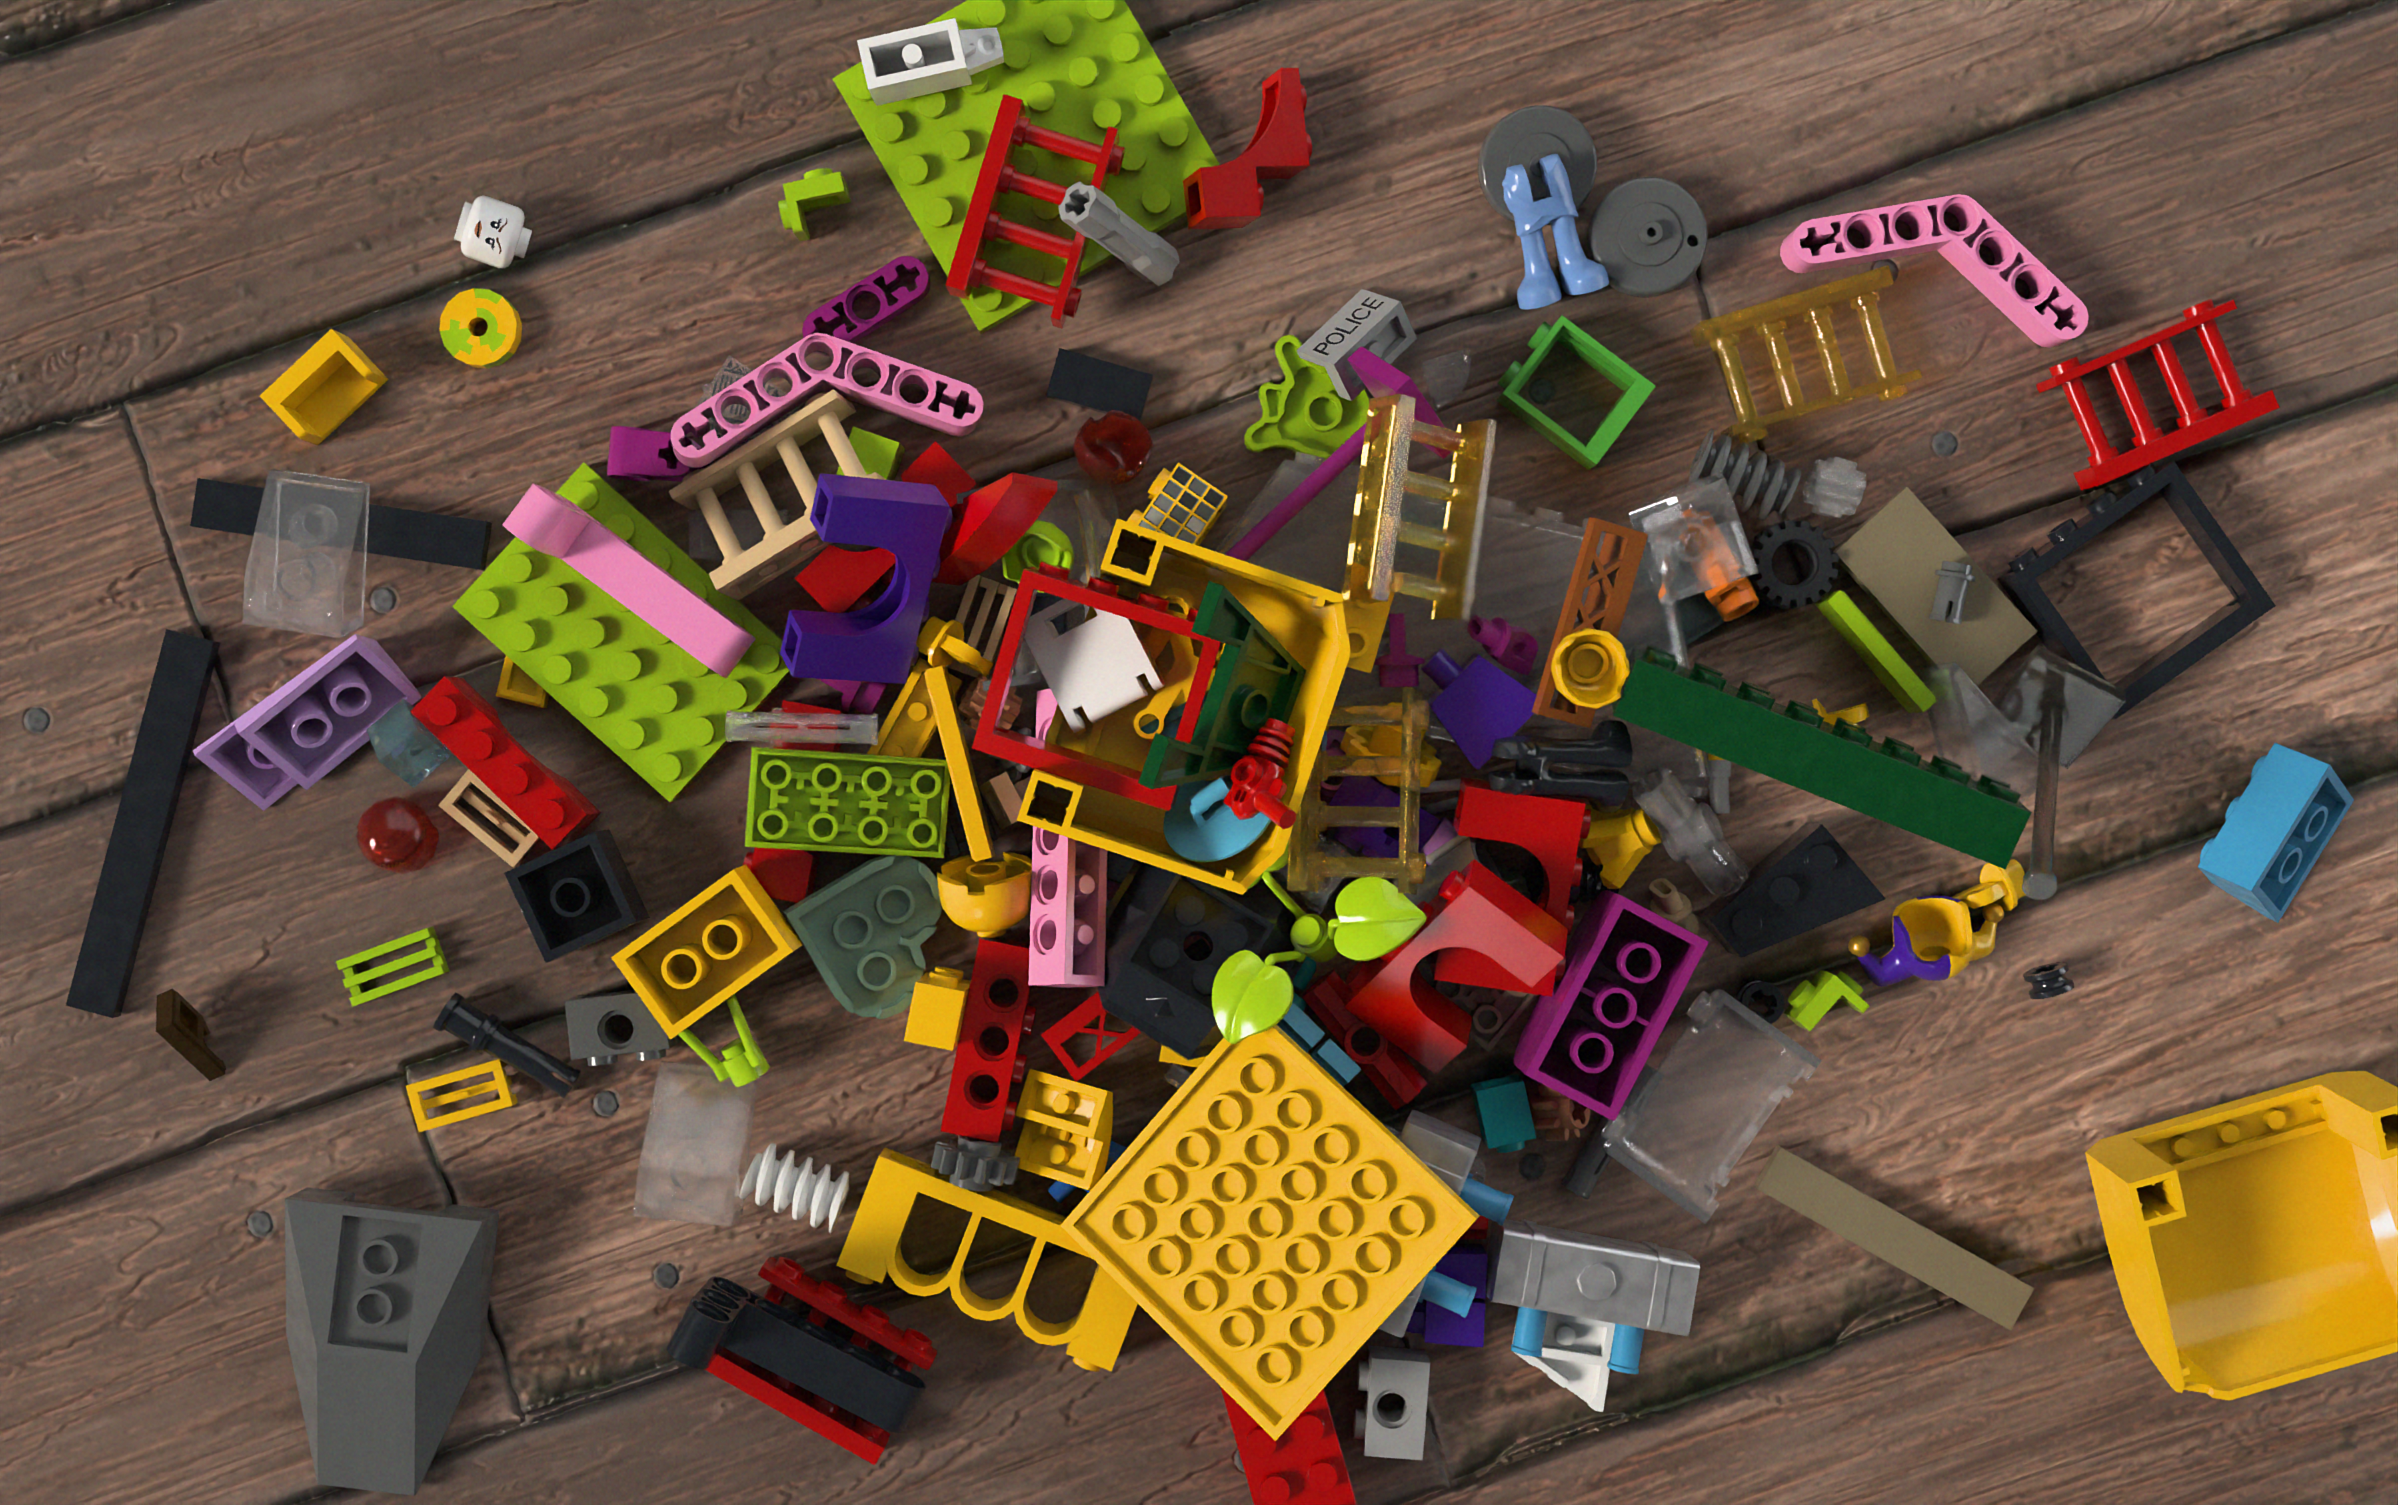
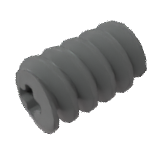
[1688,428,1801,521]

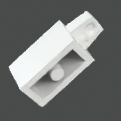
[857,18,1004,106]

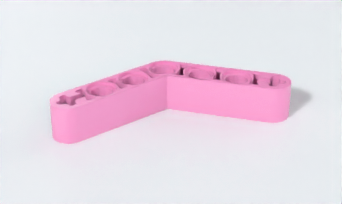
[1780,194,2089,348]
[671,333,984,468]

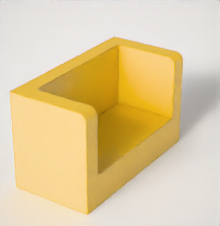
[260,329,389,445]

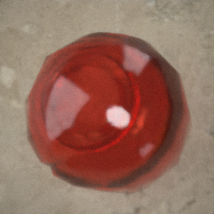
[1073,409,1154,485]
[356,796,439,874]

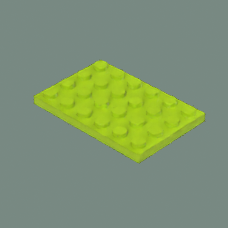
[452,462,791,802]

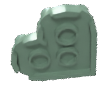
[783,855,941,1019]

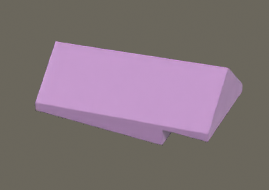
[193,634,422,811]

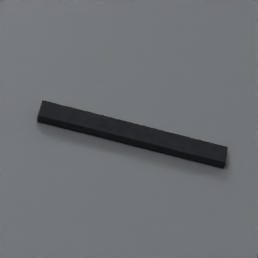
[66,629,221,1018]

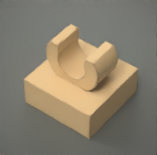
[979,772,1031,830]

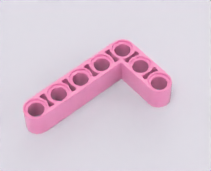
[502,483,756,678]

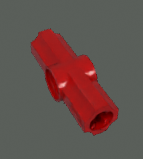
[1301,969,1428,1110]

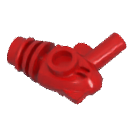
[1223,718,1297,829]

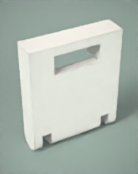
[1024,576,1166,733]

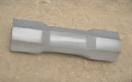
[1058,181,1180,286]

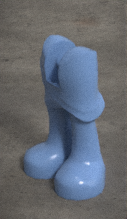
[1502,154,1609,310]

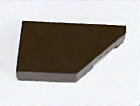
[156,989,226,1081]

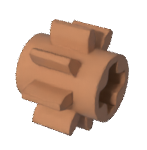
[1529,1084,1590,1142]

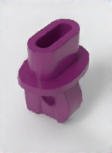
[1374,613,1425,687]
[1467,615,1539,676]
[818,679,889,717]

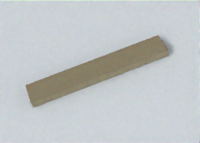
[1754,1145,2034,1331]

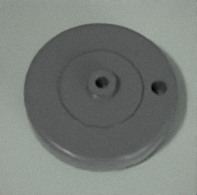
[1478,105,1597,225]
[1587,177,1708,298]

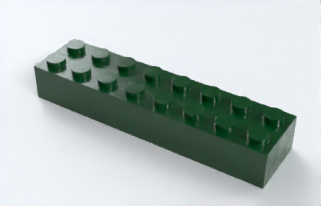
[1611,644,2032,869]

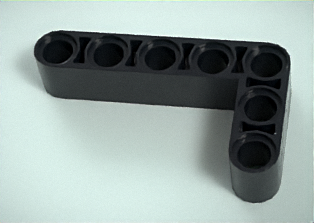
[666,1276,926,1433]

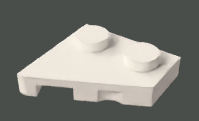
[1512,1307,1615,1412]

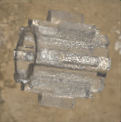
[1803,456,1867,519]

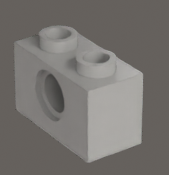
[1353,1346,1430,1461]

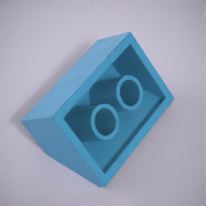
[2198,743,2354,923]

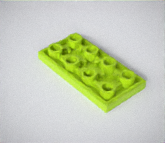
[745,746,950,858]

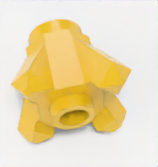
[1579,804,1663,889]

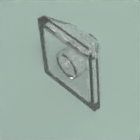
[1628,471,1758,607]

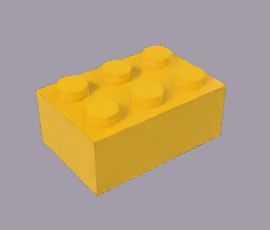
[611,864,803,1040]

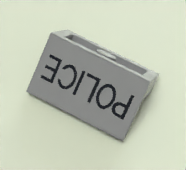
[1296,289,1417,401]

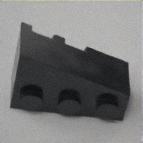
[1697,822,1886,958]

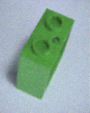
[1496,315,1656,470]

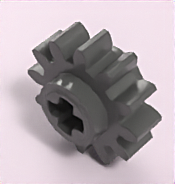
[931,1135,1020,1191]

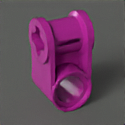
[607,426,706,482]

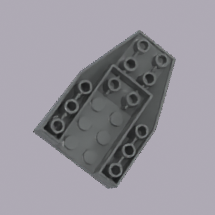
[285,1187,500,1496]

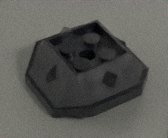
[1097,860,1306,1061]

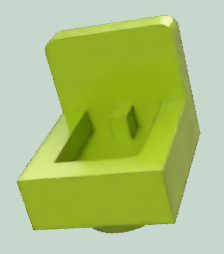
[778,168,851,242]
[1783,970,1870,1031]

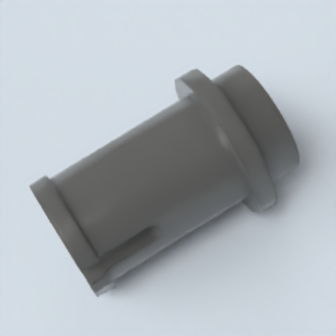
[1929,561,1976,625]

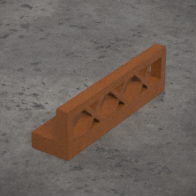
[1532,517,1648,728]

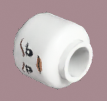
[454,195,532,268]

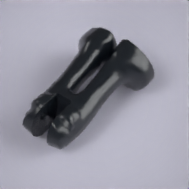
[1489,720,1633,813]

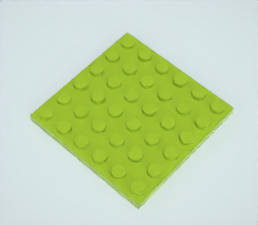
[832,0,1220,334]

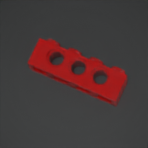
[940,937,1041,1143]

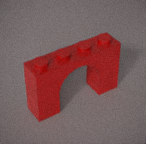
[1430,777,1591,997]
[1344,859,1568,1074]

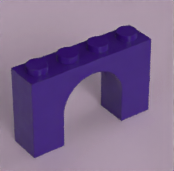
[780,473,952,684]

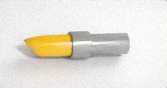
[1706,753,1731,814]

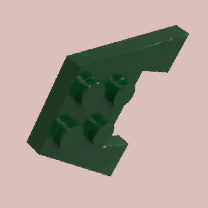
[1138,581,1306,789]

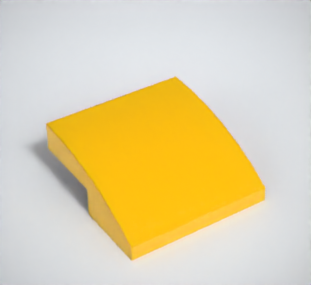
[1014,1069,1113,1191]

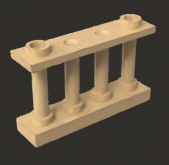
[669,389,887,601]

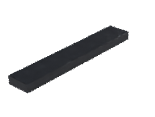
[190,478,492,571]

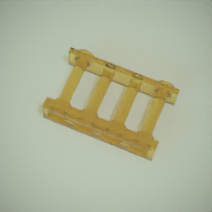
[1690,265,1922,444]
[1342,394,1497,621]
[1287,687,1430,895]

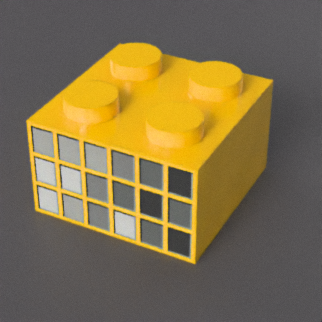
[1126,462,1228,546]

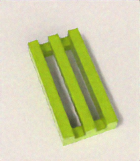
[336,926,450,1007]

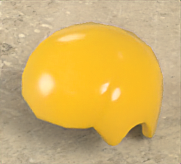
[1551,628,1630,709]

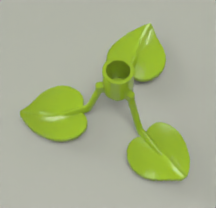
[1212,837,1427,1045]

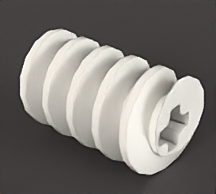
[739,1143,849,1234]

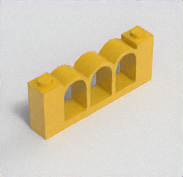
[836,1147,1138,1372]

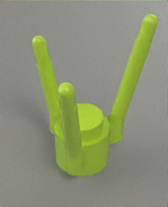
[678,994,770,1087]

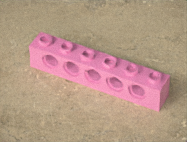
[1028,689,1108,988]

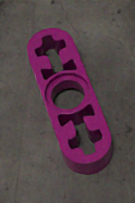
[802,256,931,356]

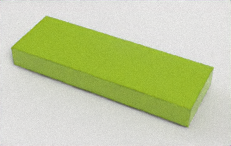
[1815,590,1936,713]

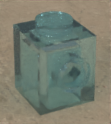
[366,698,451,788]

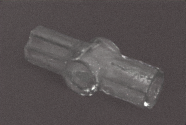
[1632,767,1749,897]

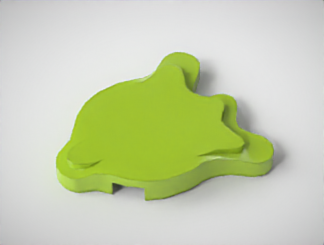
[1244,335,1386,462]

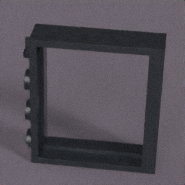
[1997,462,2276,720]

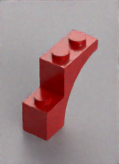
[1183,68,1312,230]

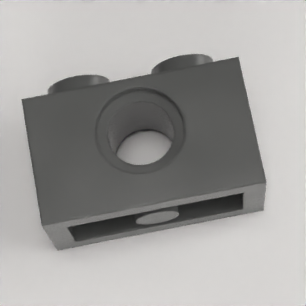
[565,989,680,1066]

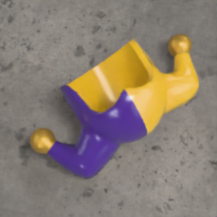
[1848,895,2004,987]

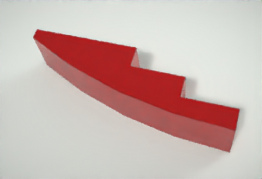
[931,472,1058,586]

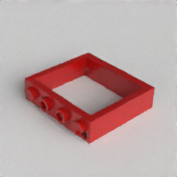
[972,561,1224,811]

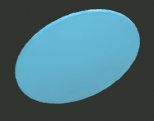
[1163,775,1271,862]

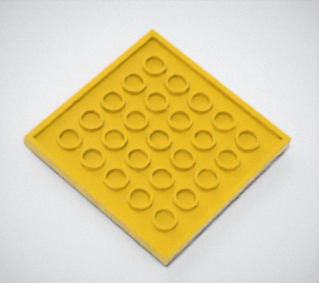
[1060,1024,1480,1441]

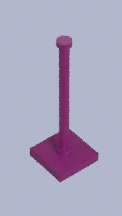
[1224,346,1458,562]

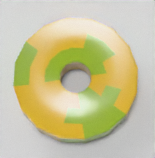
[439,288,522,369]

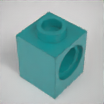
[1470,1074,1536,1153]

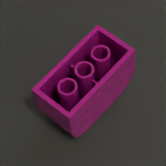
[1514,890,1709,1121]

